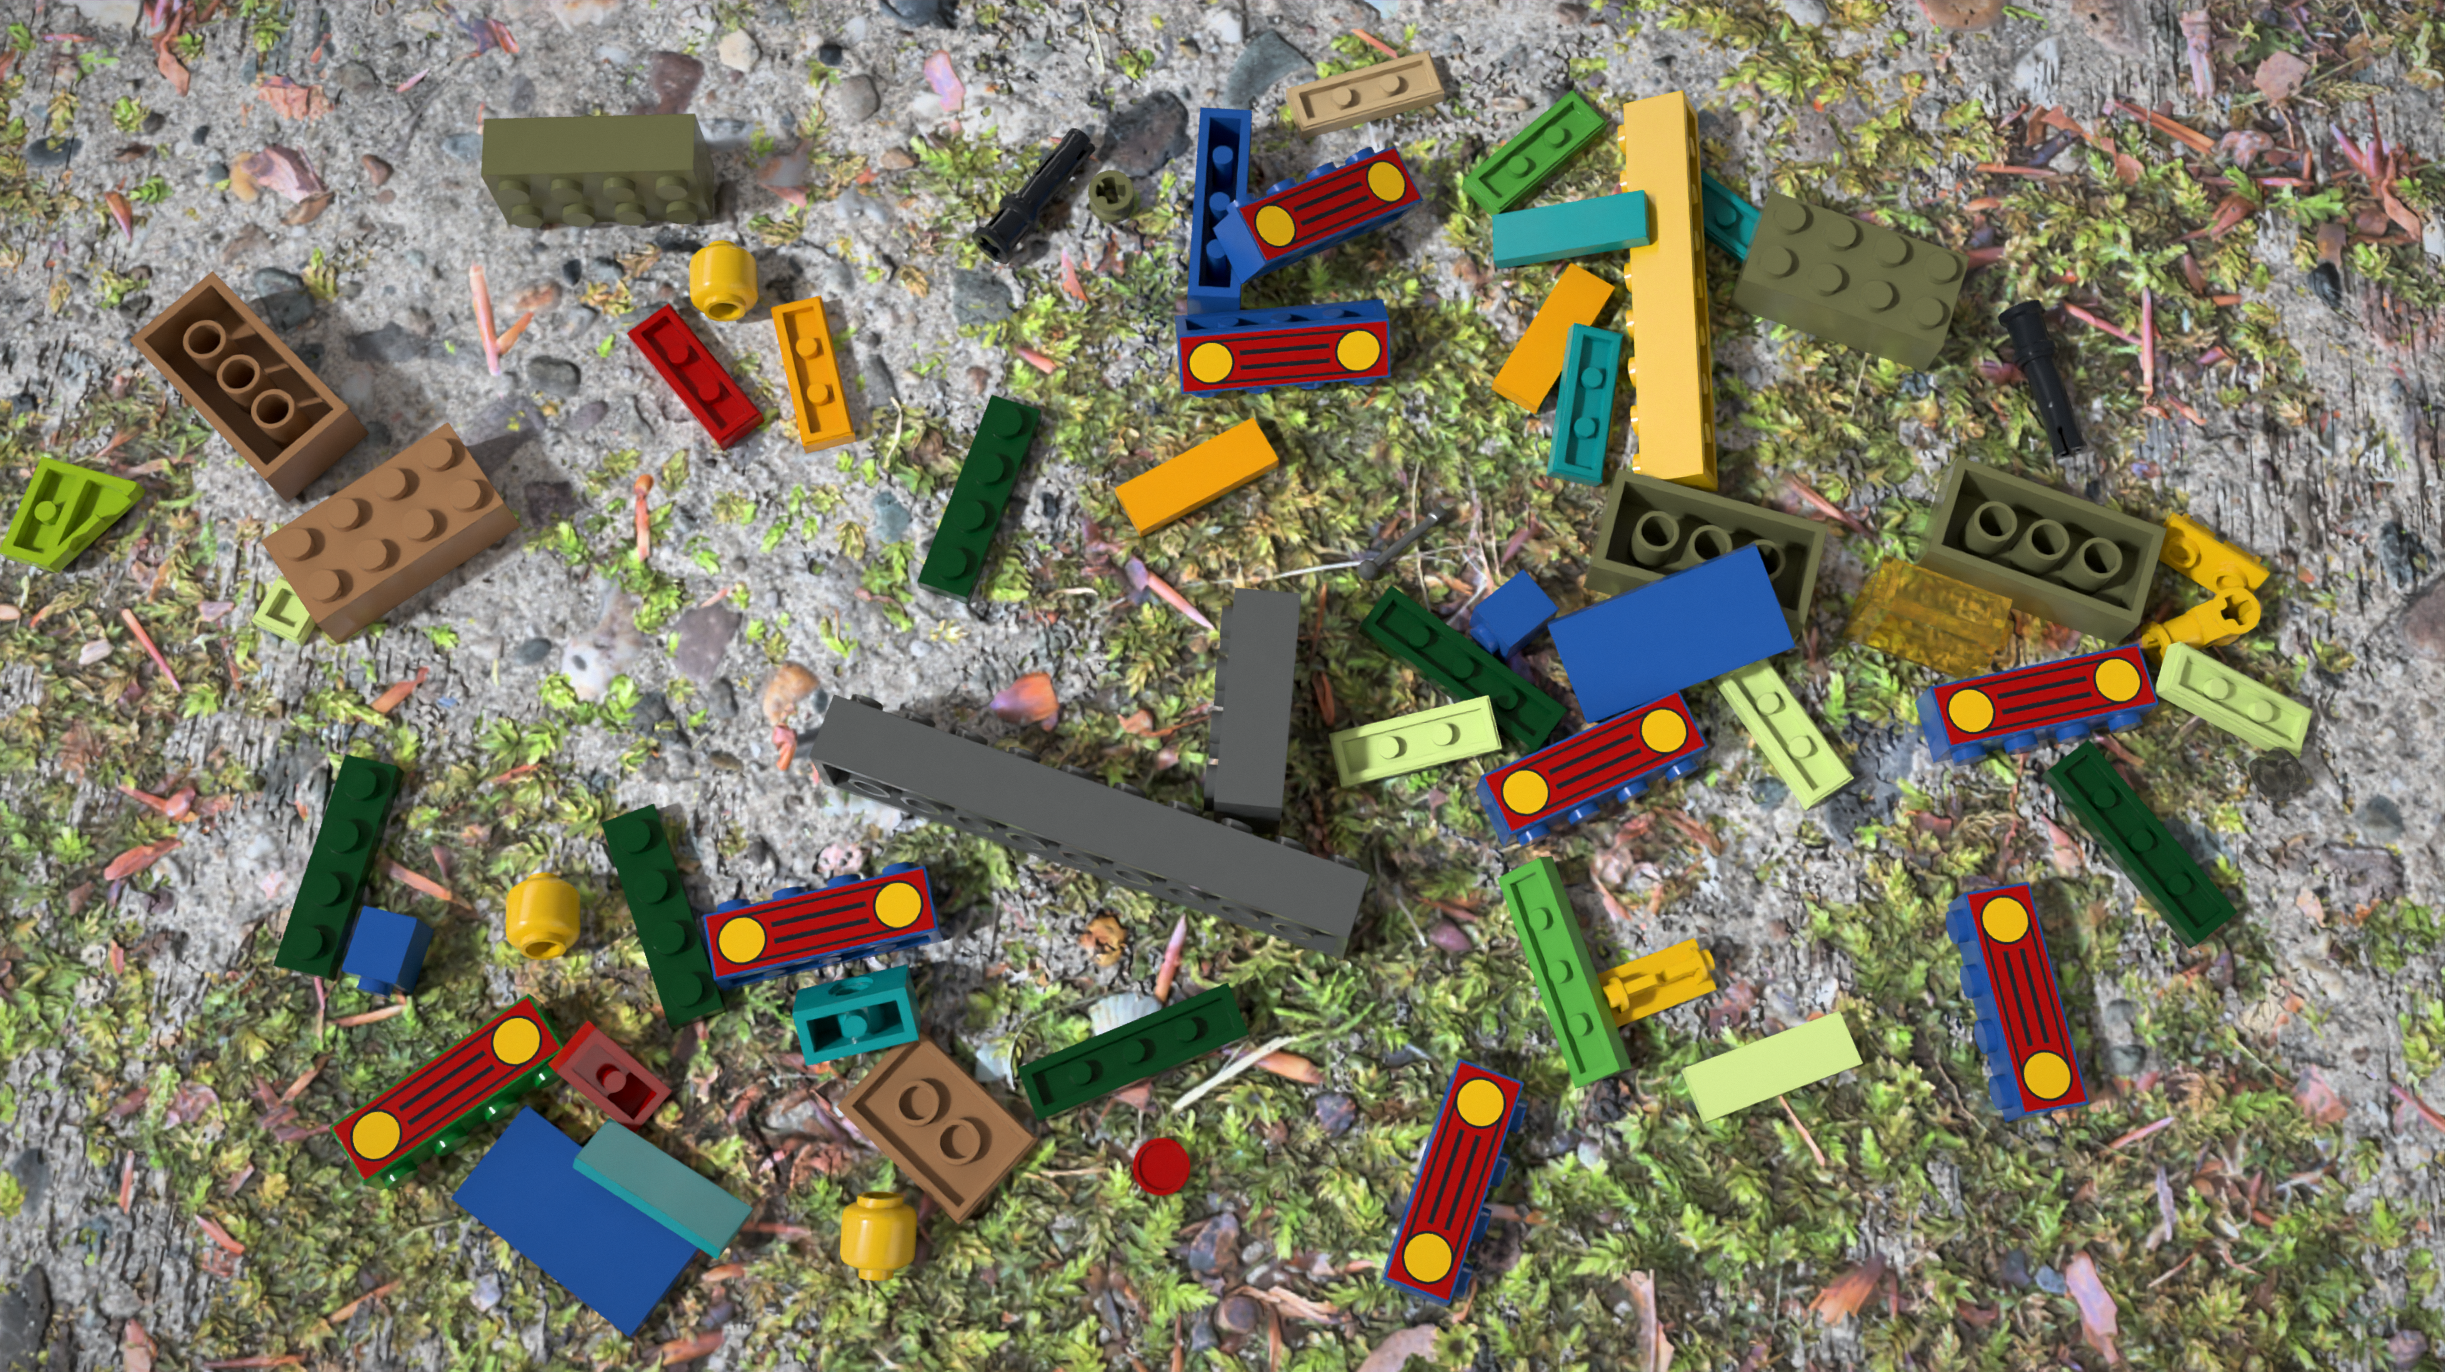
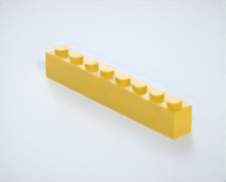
[1618,90,1718,493]

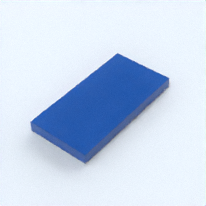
[1547,542,1796,724]
[451,1105,701,1338]

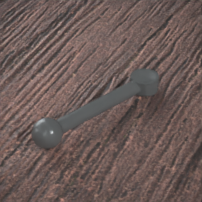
[1357,505,1448,581]

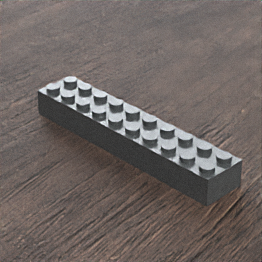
[809,694,1370,960]

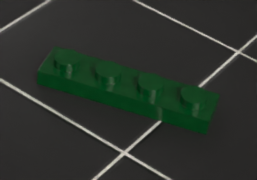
[917,395,1042,605]
[1358,585,1568,754]
[2041,739,2238,949]
[273,754,404,982]
[601,803,727,1031]
[1017,983,1249,1124]

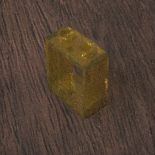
[1842,555,2014,680]

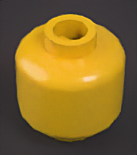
[689,240,759,322]
[506,872,580,960]
[840,1191,917,1281]

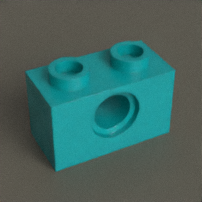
[792,964,921,1066]

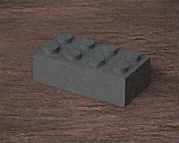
[1204,587,1301,835]

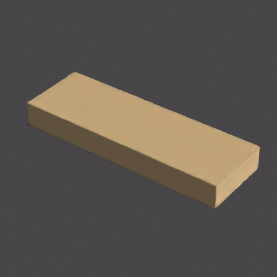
[1286,50,1445,140]

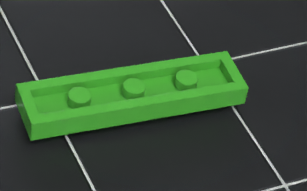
[1497,856,1632,1089]

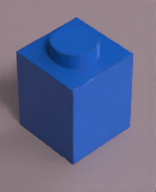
[1469,569,1559,664]
[341,906,434,998]

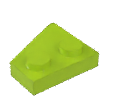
[0,456,146,573]

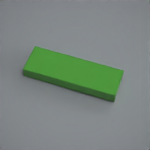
[1462,90,1608,217]

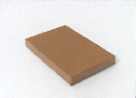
[836,1028,1039,1226]

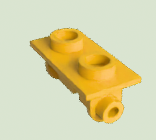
[2158,511,2270,594]
[1597,938,1717,1028]

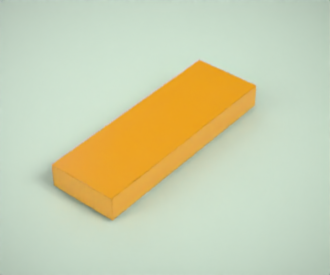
[1491,262,1615,415]
[770,295,857,454]
[1115,417,1279,538]

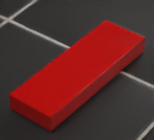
[627,303,765,452]

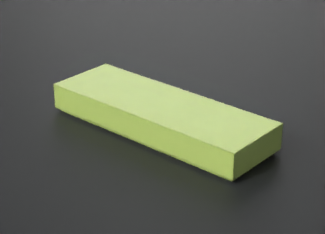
[2154,641,2313,761]
[1711,658,1854,810]
[1329,695,1502,788]
[1681,1011,1863,1124]

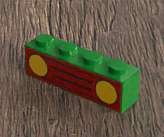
[329,993,568,1191]

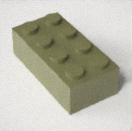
[481,113,714,228]
[1728,190,1970,372]
[1911,456,2167,645]
[1583,469,1829,641]

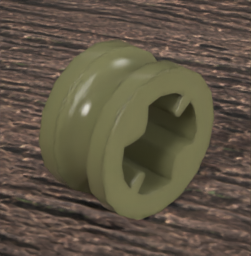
[1088,170,1134,223]

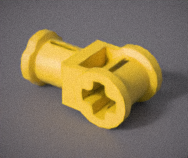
[2141,587,2261,669]

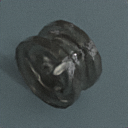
[2249,747,2306,802]

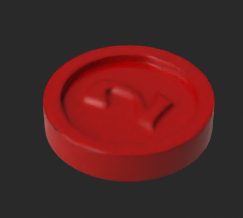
[1133,1138,1190,1197]

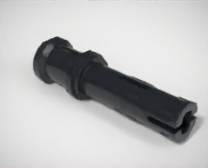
[972,128,1095,264]
[1998,300,2088,460]

